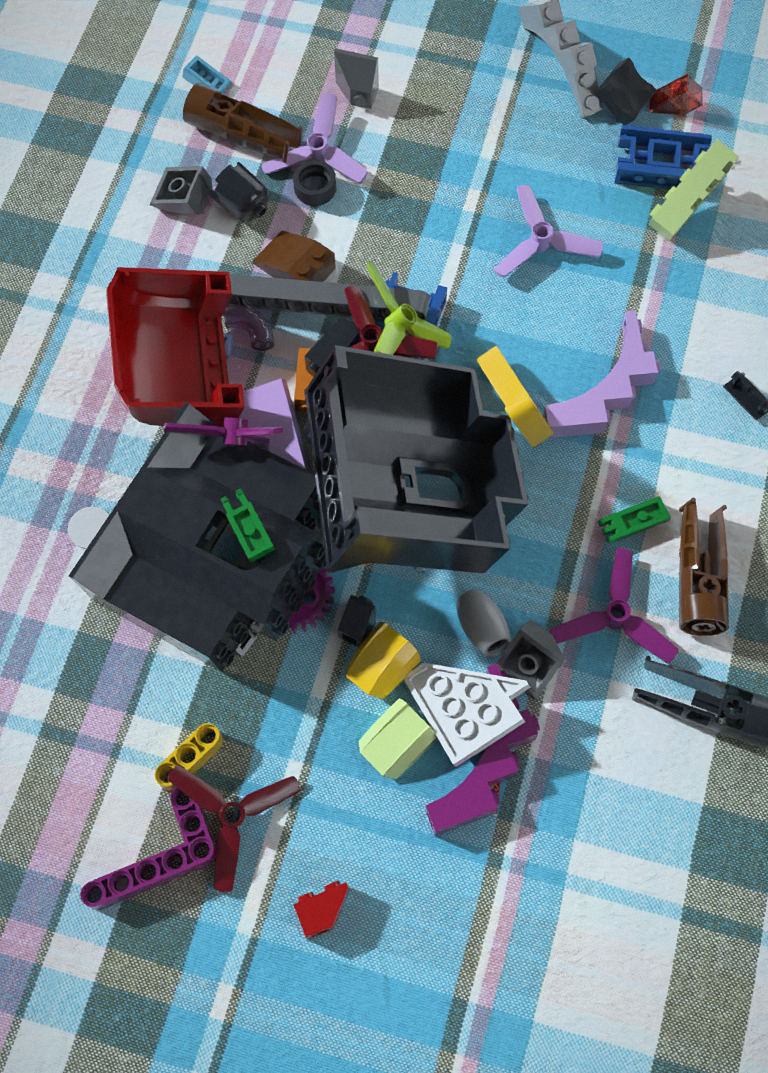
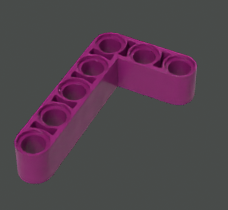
[80,787,216,910]

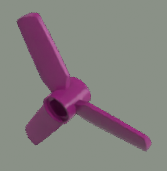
[164,418,283,446]
[550,548,678,663]

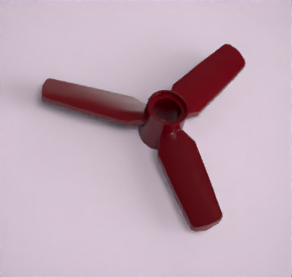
[344,286,437,359]
[167,765,300,892]

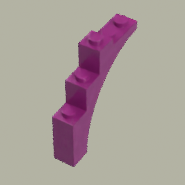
[425,664,540,836]

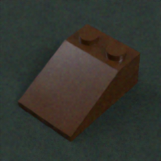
[252,230,336,282]

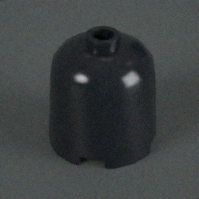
[210,162,269,222]

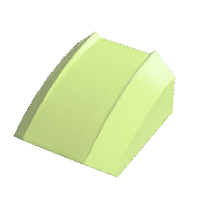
[359,698,437,780]

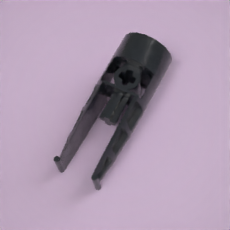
[632,656,768,750]

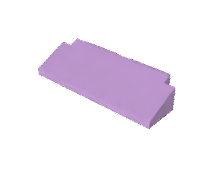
[239,378,311,472]

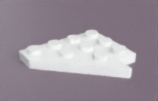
[404,663,530,767]

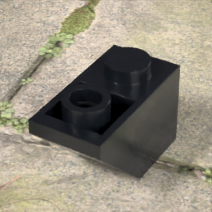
[337,594,376,648]

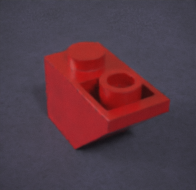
[293,881,349,940]

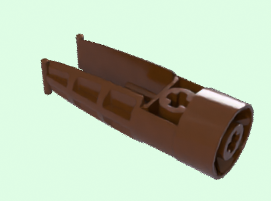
[183,83,303,163]
[679,497,729,636]

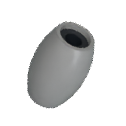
[456,589,511,656]

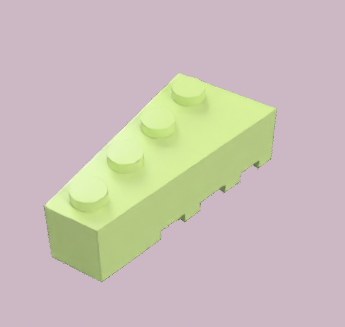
[649,139,739,242]

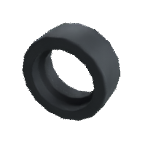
[293,160,337,206]

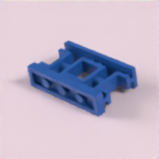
[614,125,712,190]

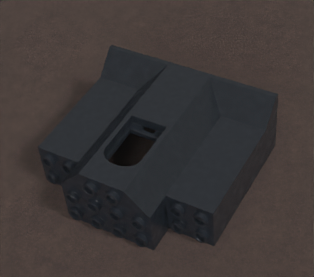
[305,345,528,574]
[68,402,326,672]

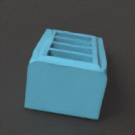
[182,55,232,93]

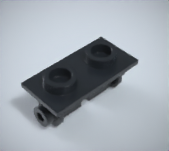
[723,371,768,421]

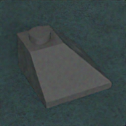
[334,48,379,109]
[497,619,565,700]

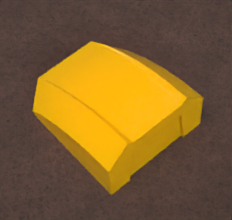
[346,622,421,699]

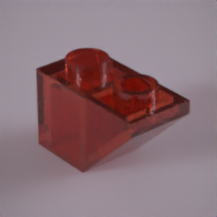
[650,73,703,115]

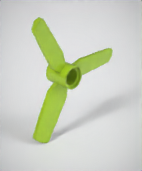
[366,262,452,355]

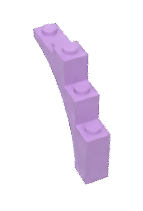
[543,310,660,438]

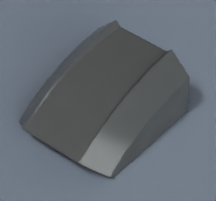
[149,166,213,215]

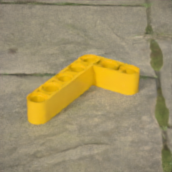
[476,346,554,448]

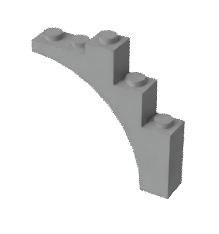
[518,0,604,117]

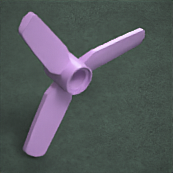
[262,93,368,184]
[494,185,603,277]

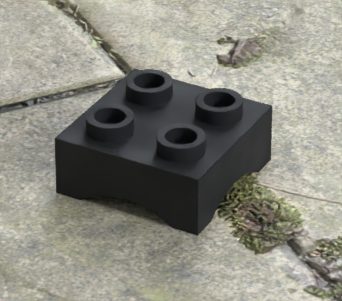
[595,57,657,125]

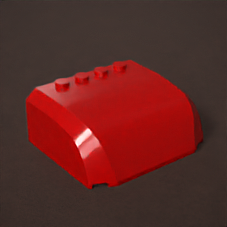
[106,267,245,427]

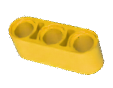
[154,723,223,792]

